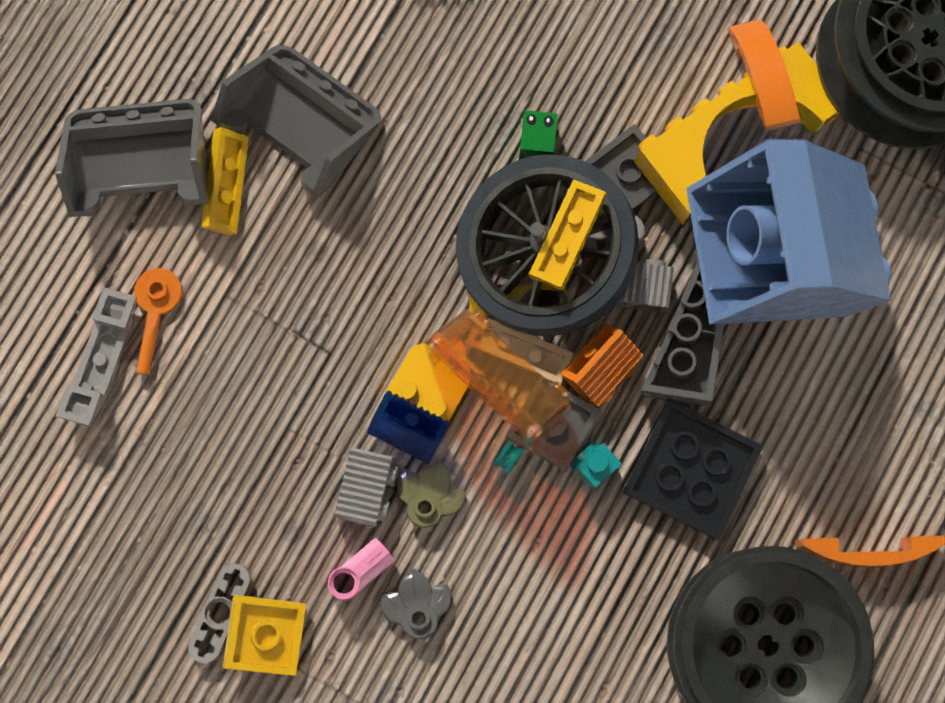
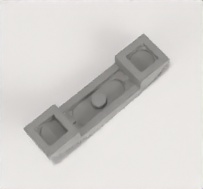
[56,287,138,427]

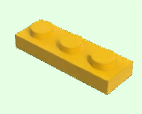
[201,127,249,235]
[529,179,607,291]

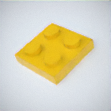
[223,594,306,676]

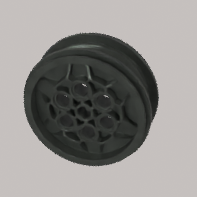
[667,546,875,703]

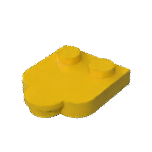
[383,337,471,432]

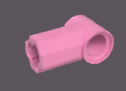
[328,537,395,601]

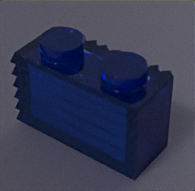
[366,391,449,464]

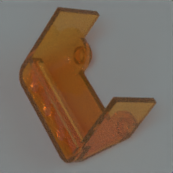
[424,310,571,455]

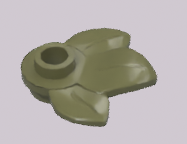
[397,462,465,528]

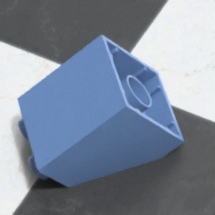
[686,140,891,325]

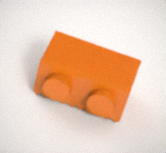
[560,324,644,407]

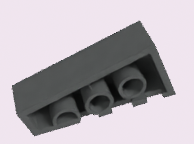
[641,260,724,408]

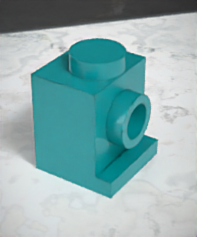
[570,441,622,490]

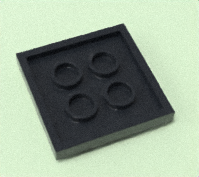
[622,399,764,541]

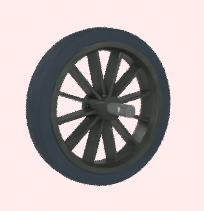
[456,155,638,336]

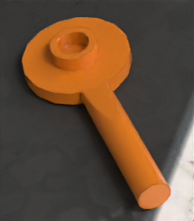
[134,268,183,376]

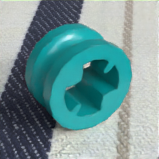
[493,440,524,475]

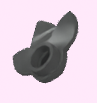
[380,569,451,639]

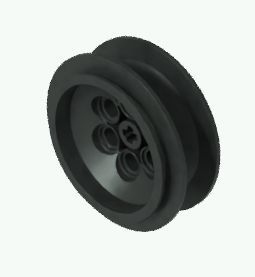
[816,0,945,149]

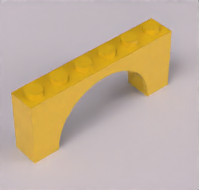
[634,42,840,225]

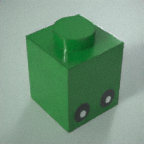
[519,110,558,159]

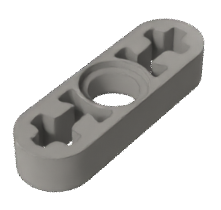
[188,563,252,663]

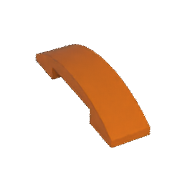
[728,19,800,131]
[795,536,945,567]

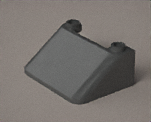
[210,45,381,198]
[55,99,208,217]

